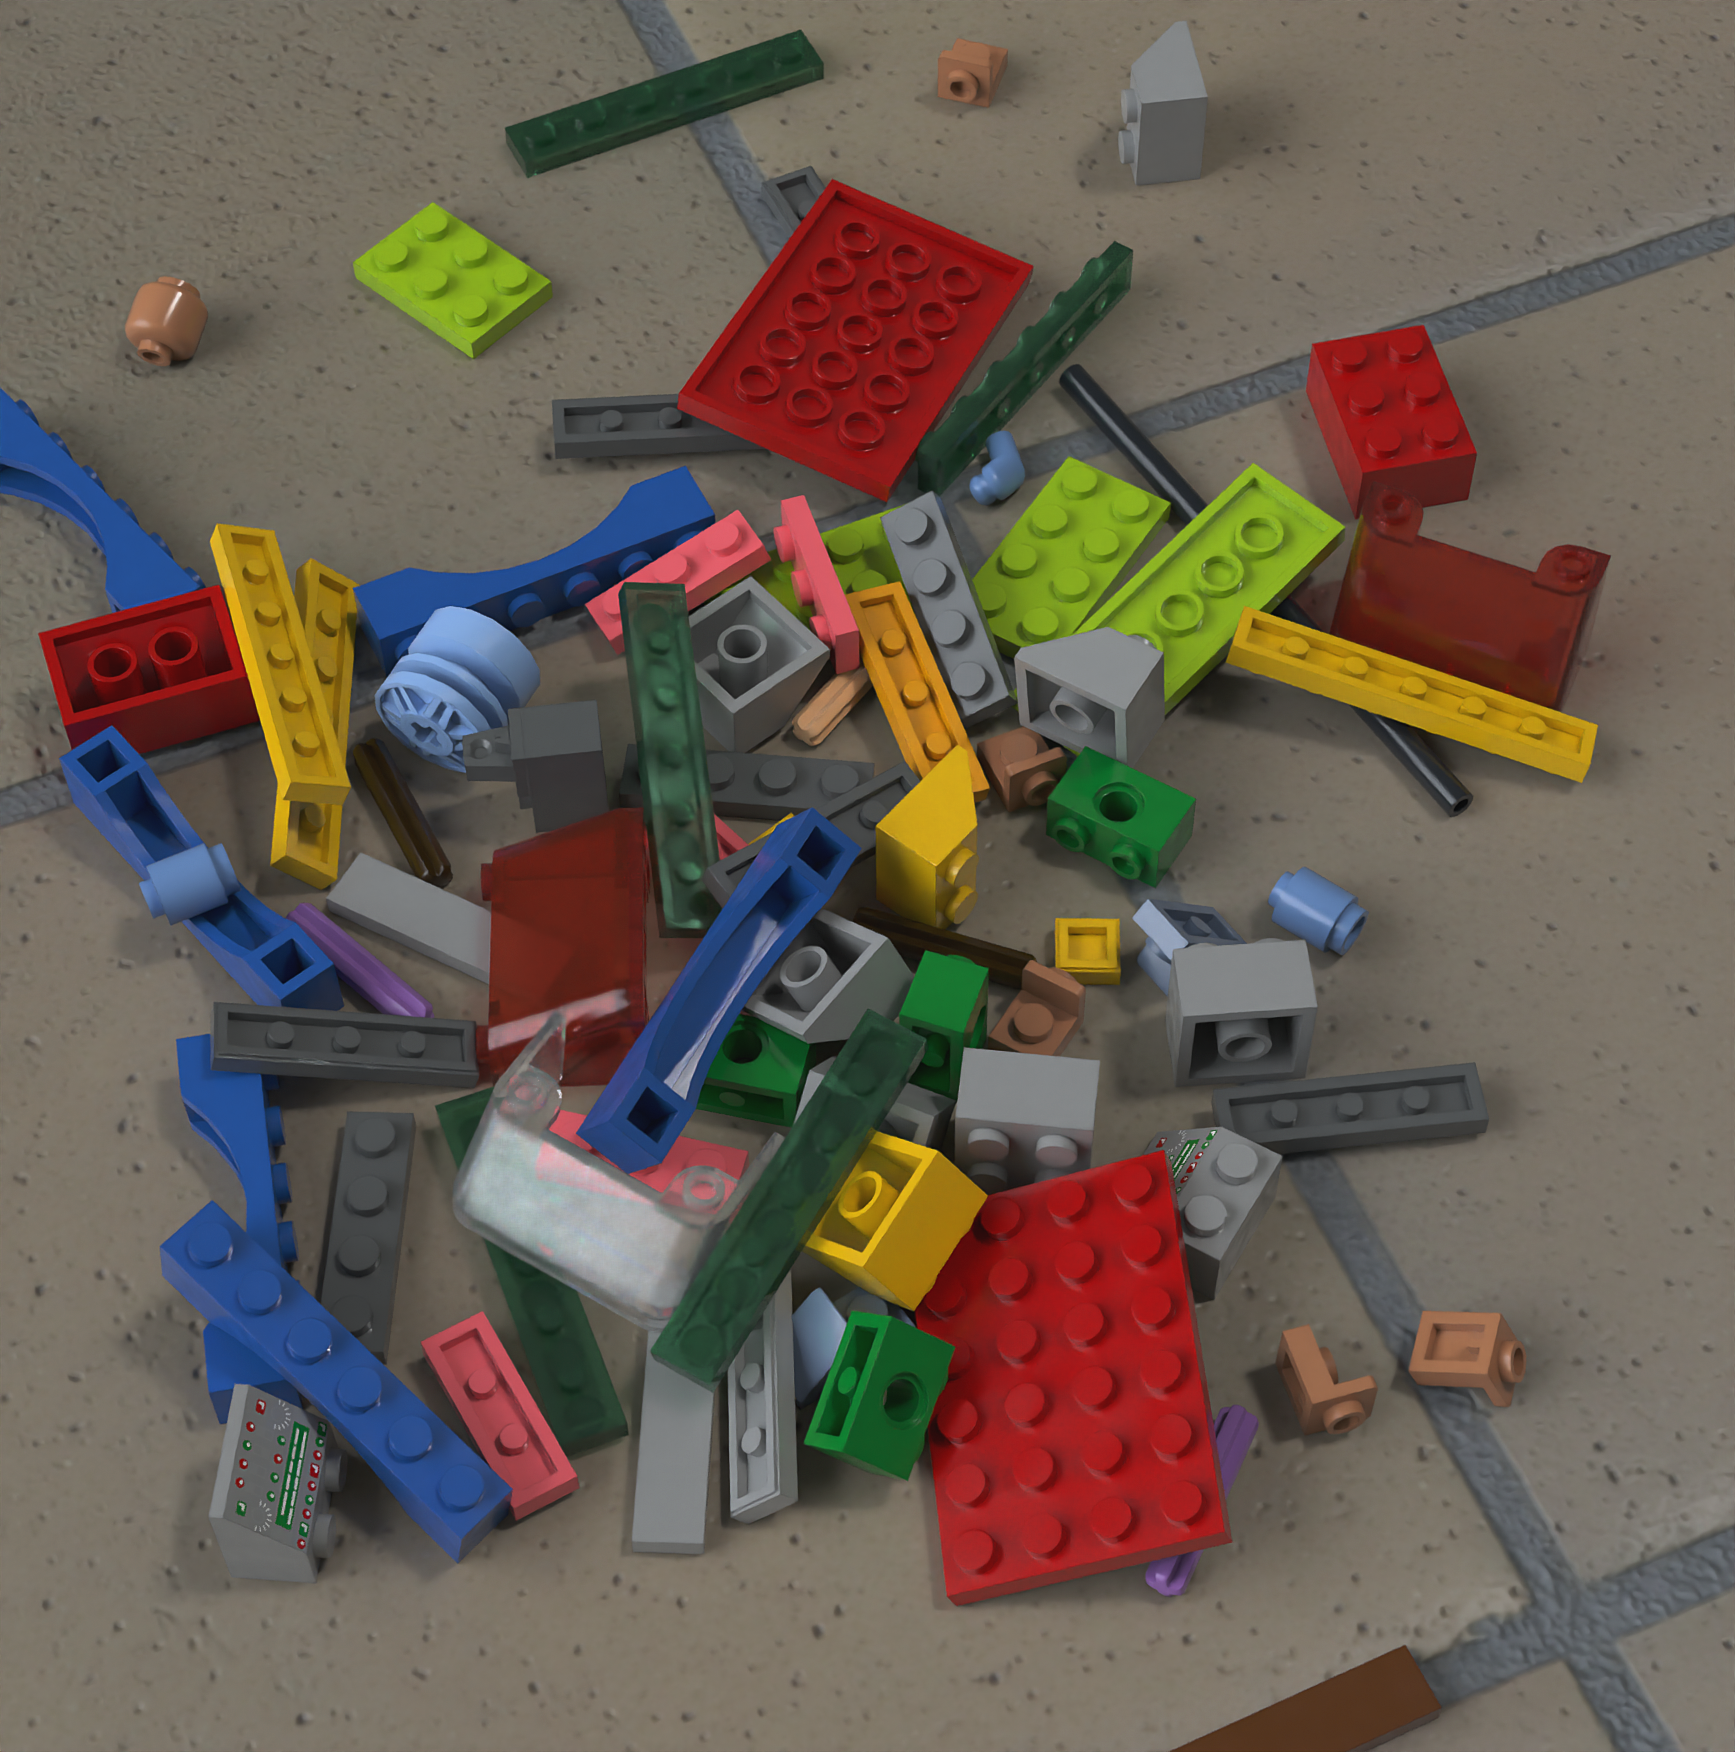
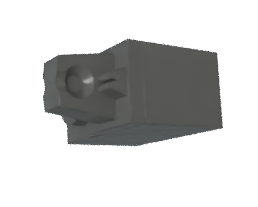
[462,700,611,833]

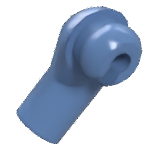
[969,431,1025,505]

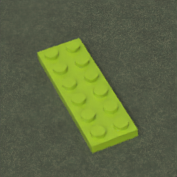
[1011,463,1346,757]

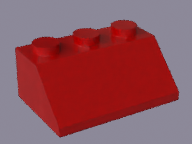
[38,585,260,754]

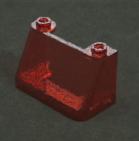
[1329,481,1611,713]
[476,808,650,1090]

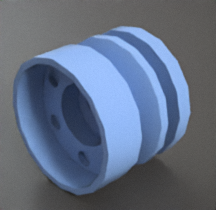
[374,606,540,773]

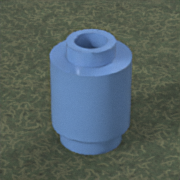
[139,843,241,926]
[1268,867,1369,955]

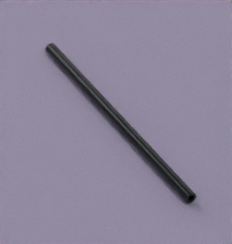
[1059,364,1474,817]

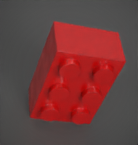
[1306,325,1477,520]

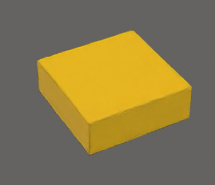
[1054,918,1121,985]

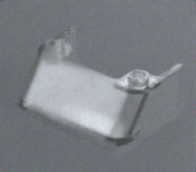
[452,1011,787,1333]

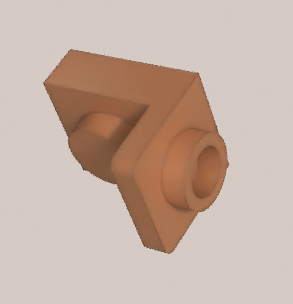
[938,38,1008,108]
[977,726,1067,812]
[988,960,1086,1057]
[1408,1311,1526,1407]
[1275,1324,1378,1436]

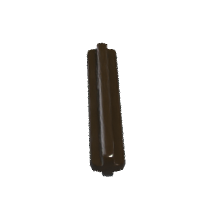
[353,738,453,887]
[852,906,1037,990]

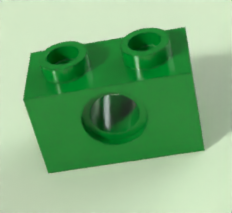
[1046,746,1196,888]
[899,950,989,1102]
[696,1014,816,1128]
[803,1310,955,1481]

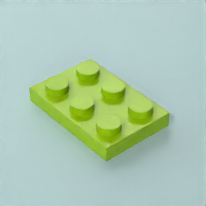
[353,202,553,360]

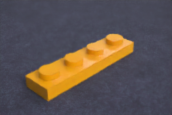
[845,581,990,803]

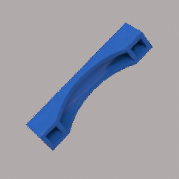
[0,388,206,613]
[353,466,716,677]
[59,725,344,1011]
[576,807,862,1174]
[176,1034,303,1424]
[159,1200,513,1563]

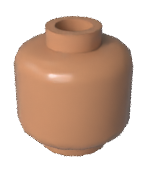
[125,276,208,366]

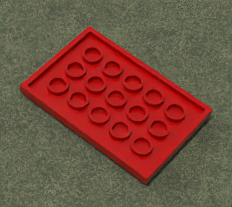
[677,179,1034,502]
[915,1150,1233,1606]

